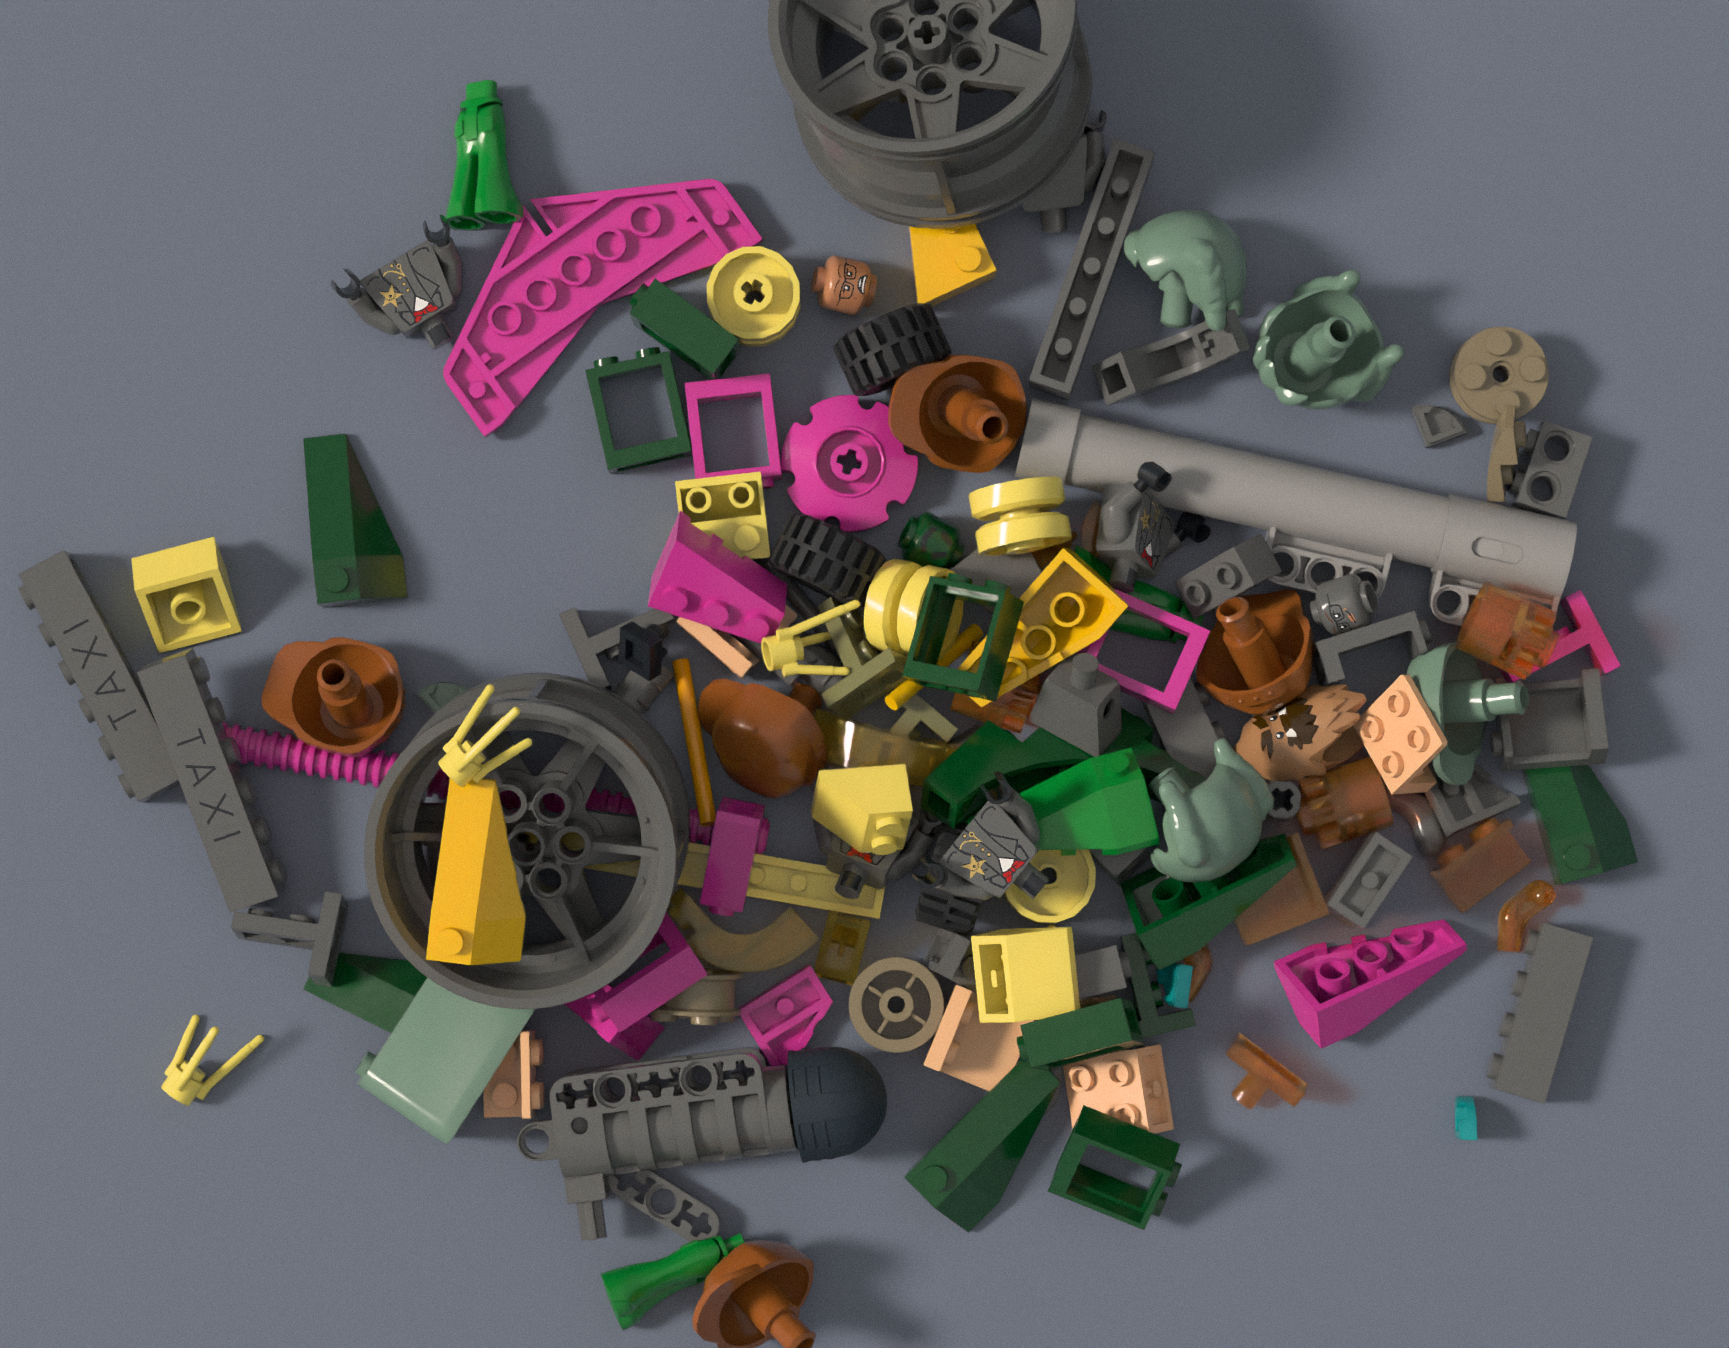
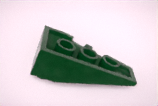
[303,433,408,608]
[1522,765,1638,885]
[1120,833,1298,970]
[303,952,427,1033]
[904,1059,1061,1233]

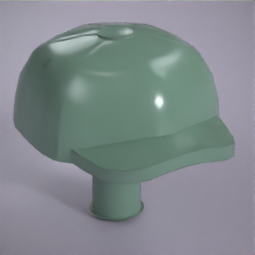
[1407,641,1529,785]

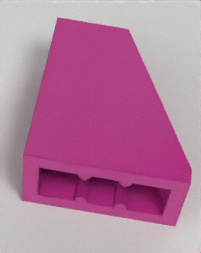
[700,796,765,916]

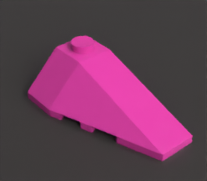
[1274,919,1467,1049]

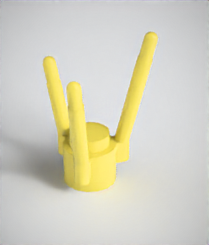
[761,600,860,677]
[438,684,532,787]
[161,1015,264,1106]

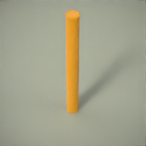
[672,658,716,827]

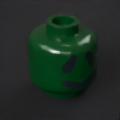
[897,512,964,568]

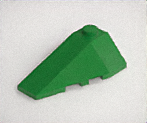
[967,748,1160,856]

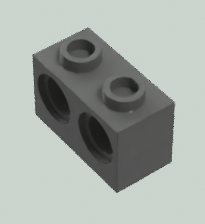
[1508,421,1593,519]
[1174,534,1282,619]
[1075,945,1132,999]

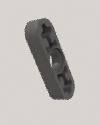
[608,1170,720,1242]

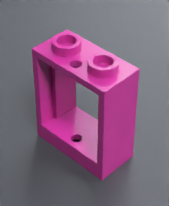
[685,373,782,489]
[1076,589,1210,715]
[585,913,708,1033]

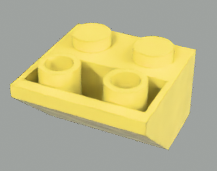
[675,471,771,559]
[971,927,1080,1023]

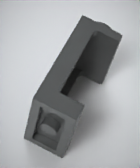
[1313,611,1432,687]
[1490,668,1609,771]
[1318,832,1413,929]

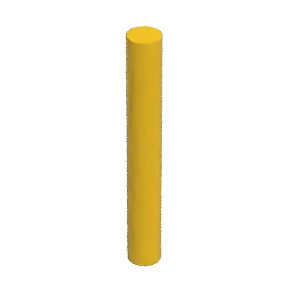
[885,624,983,710]

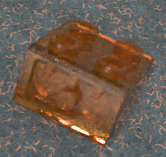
[1430,817,1531,913]

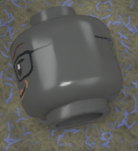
[1310,574,1378,636]

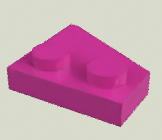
[738,964,833,1066]

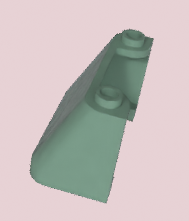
[355,977,535,1145]

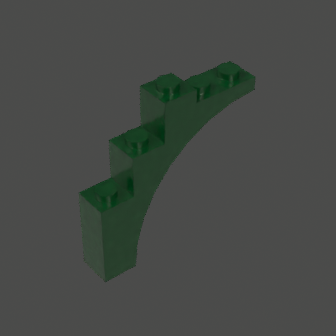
[920,707,1206,830]

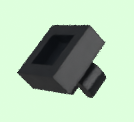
[619,621,668,681]

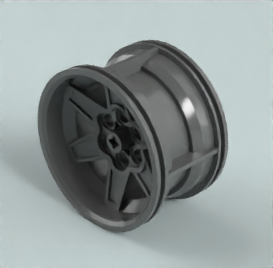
[768,0,1092,229]
[364,673,690,1009]

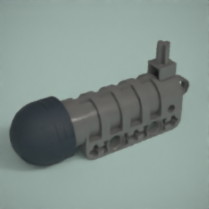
[517,1047,887,1240]

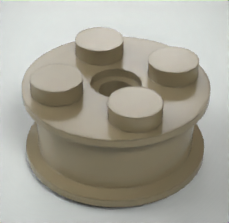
[1449,326,1549,424]
[849,957,944,1053]
[651,968,743,1025]

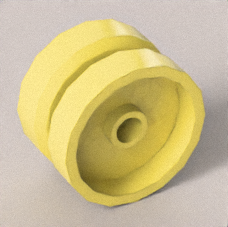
[707,246,801,347]
[968,476,1072,556]
[864,559,964,660]
[1004,849,1096,923]

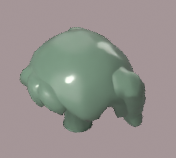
[1124,210,1247,332]
[1253,270,1404,410]
[1148,738,1274,882]

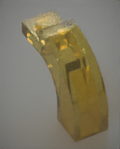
[814,709,958,787]
[669,888,819,972]

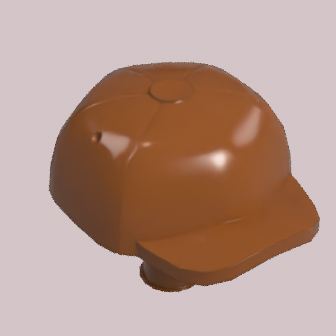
[888,354,1027,473]
[1196,589,1315,716]
[261,637,406,758]
[698,678,828,799]
[692,1240,816,1348]

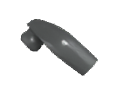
[1383,789,1446,857]

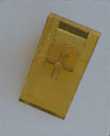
[814,910,871,986]

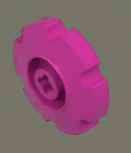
[781,395,918,533]

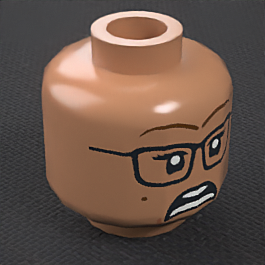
[811,255,877,315]

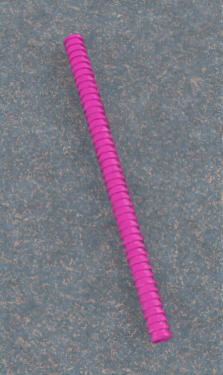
[222,722,770,855]

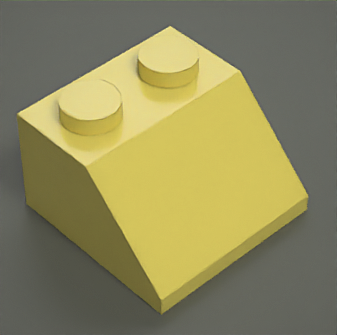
[131,537,242,653]
[811,764,913,855]

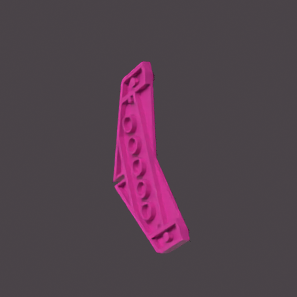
[443,179,763,438]

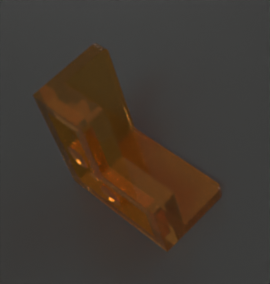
[1234,832,1329,945]

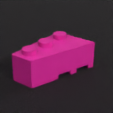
[648,511,787,644]

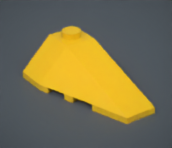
[957,548,1129,707]
[426,778,526,965]

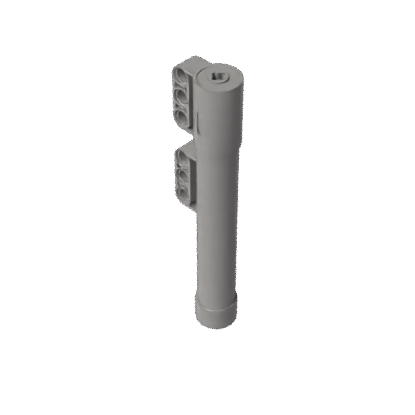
[1015,398,1577,642]

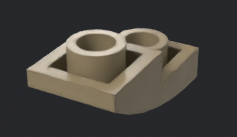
[1487,405,1527,502]

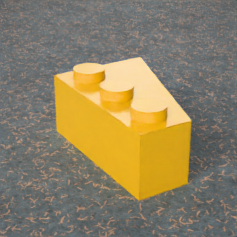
[909,224,997,306]

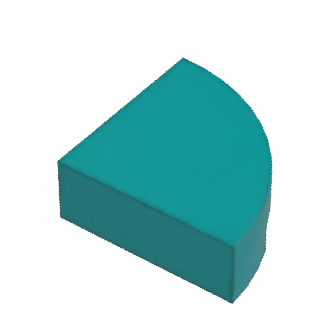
[1157,963,1193,1009]
[1455,1096,1477,1140]

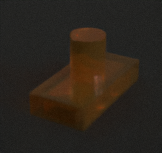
[1225,1032,1308,1109]

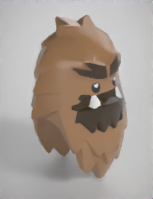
[1233,684,1367,782]

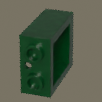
[629,278,741,380]
[585,347,693,474]
[902,573,1024,702]
[1017,998,1145,1071]
[1048,1105,1182,1230]

